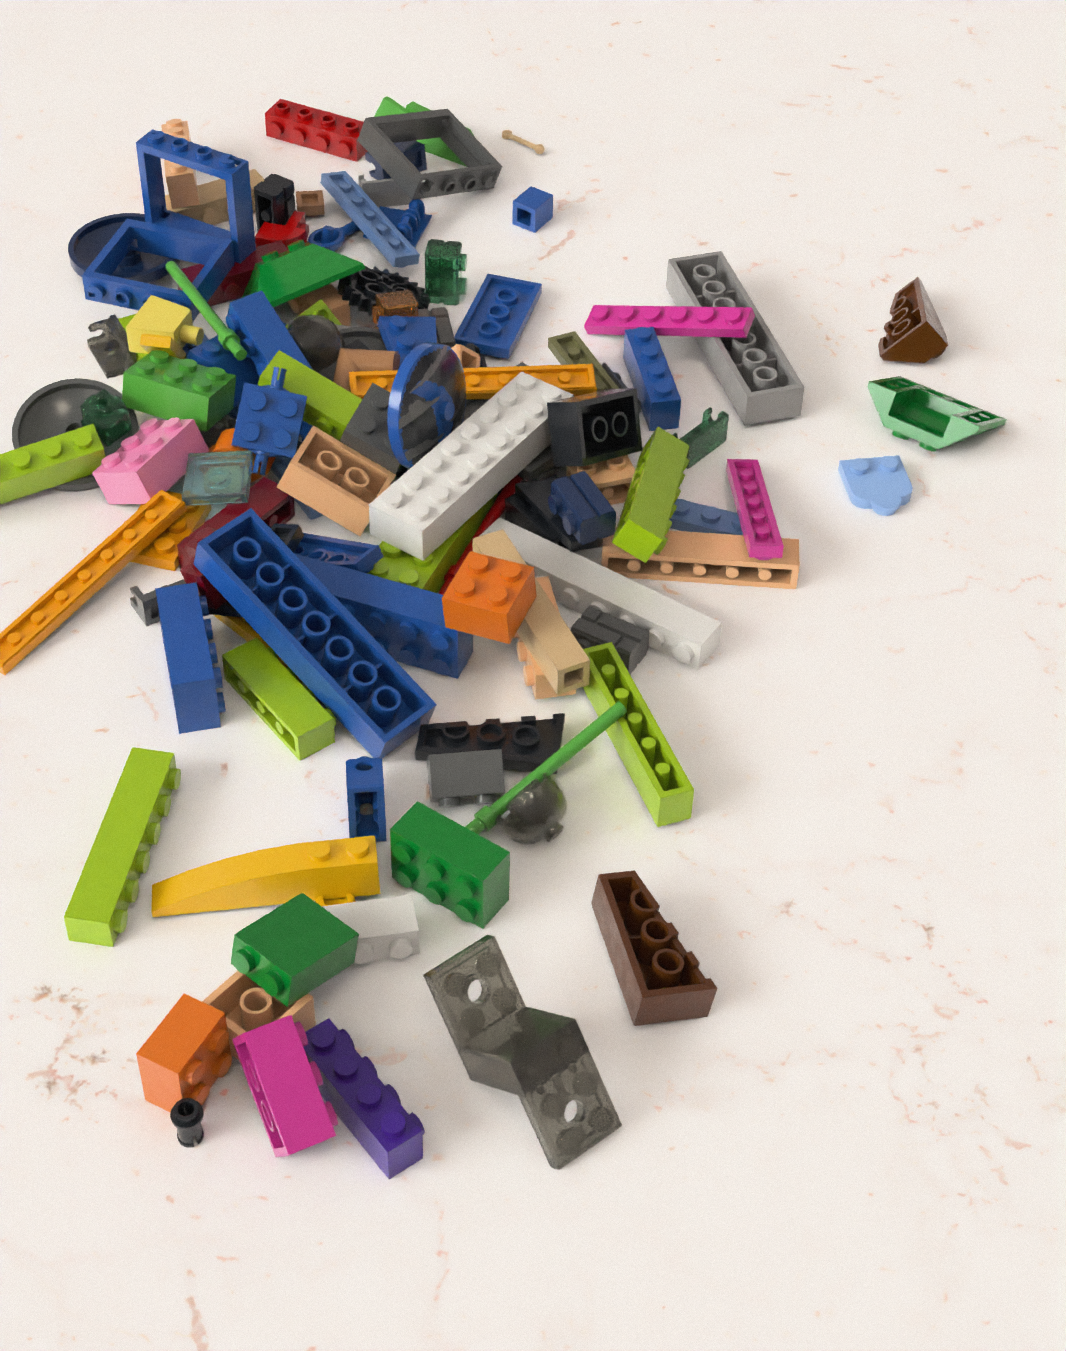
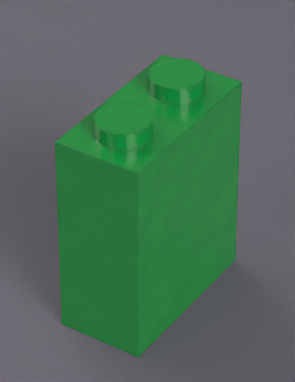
[230,893,359,1007]

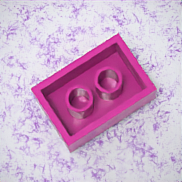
[232,1015,338,1157]

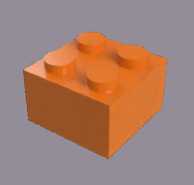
[441,551,537,644]
[136,993,233,1112]

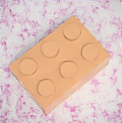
[277,426,396,536]

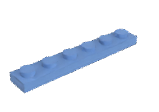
[320,171,420,268]

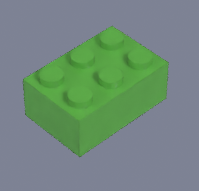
[121,350,236,432]

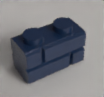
[548,471,616,545]

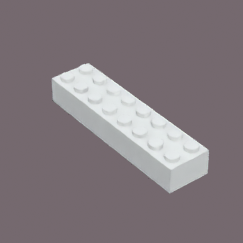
[369,372,573,561]

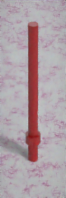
[438,475,523,595]

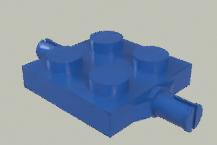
[231,367,307,476]

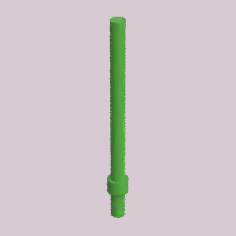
[165,261,247,360]
[465,701,627,835]

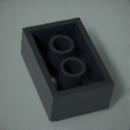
[547,388,643,466]

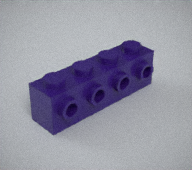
[303,1018,425,1180]

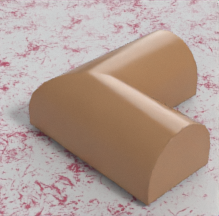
[333,348,401,392]

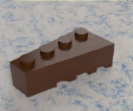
[591,870,718,1026]

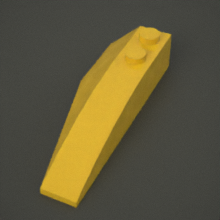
[151,835,381,917]

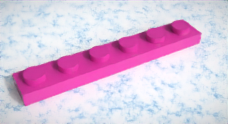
[584,305,755,338]
[726,459,784,560]

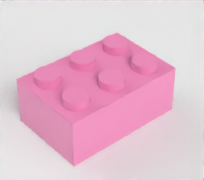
[92,417,209,504]

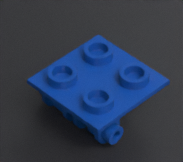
[363,199,432,247]

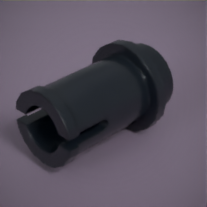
[170,1098,204,1148]

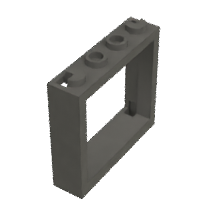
[358,108,503,200]

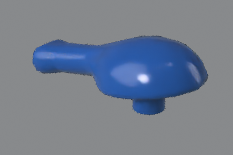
[308,220,361,252]

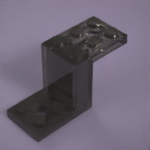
[423,935,622,1170]

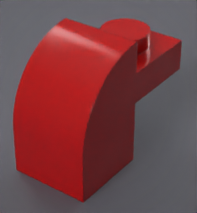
[255,211,309,250]

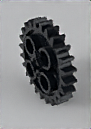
[337,265,431,317]

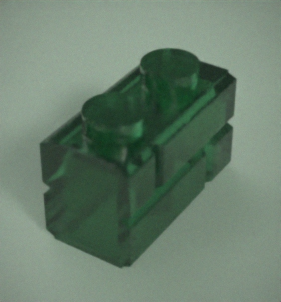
[424,239,468,306]

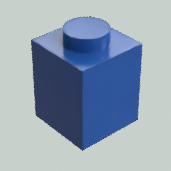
[512,186,553,233]

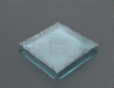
[182,450,253,506]

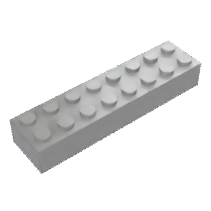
[666,251,805,425]

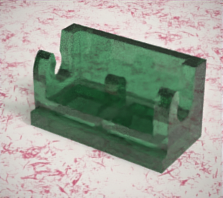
[672,407,729,469]

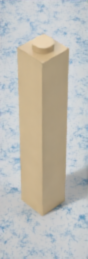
[472,529,590,695]

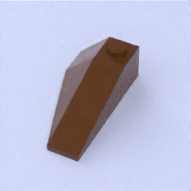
[878,276,949,363]

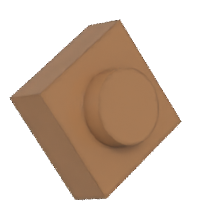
[296,190,325,217]

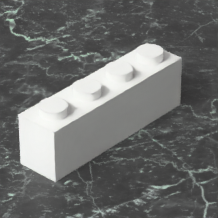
[259,894,420,964]

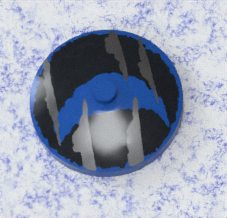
[387,342,466,469]

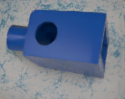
[346,756,387,842]

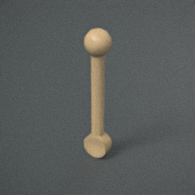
[502,130,545,154]

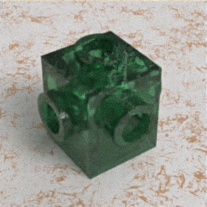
[80,388,132,447]

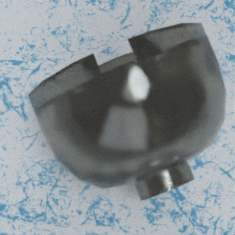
[287,315,345,372]
[495,773,568,845]

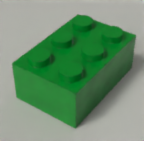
[390,801,510,929]

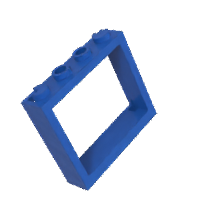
[135,129,256,263]
[82,219,235,322]

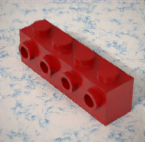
[265,98,368,162]

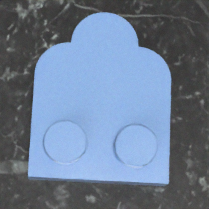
[838,455,913,516]

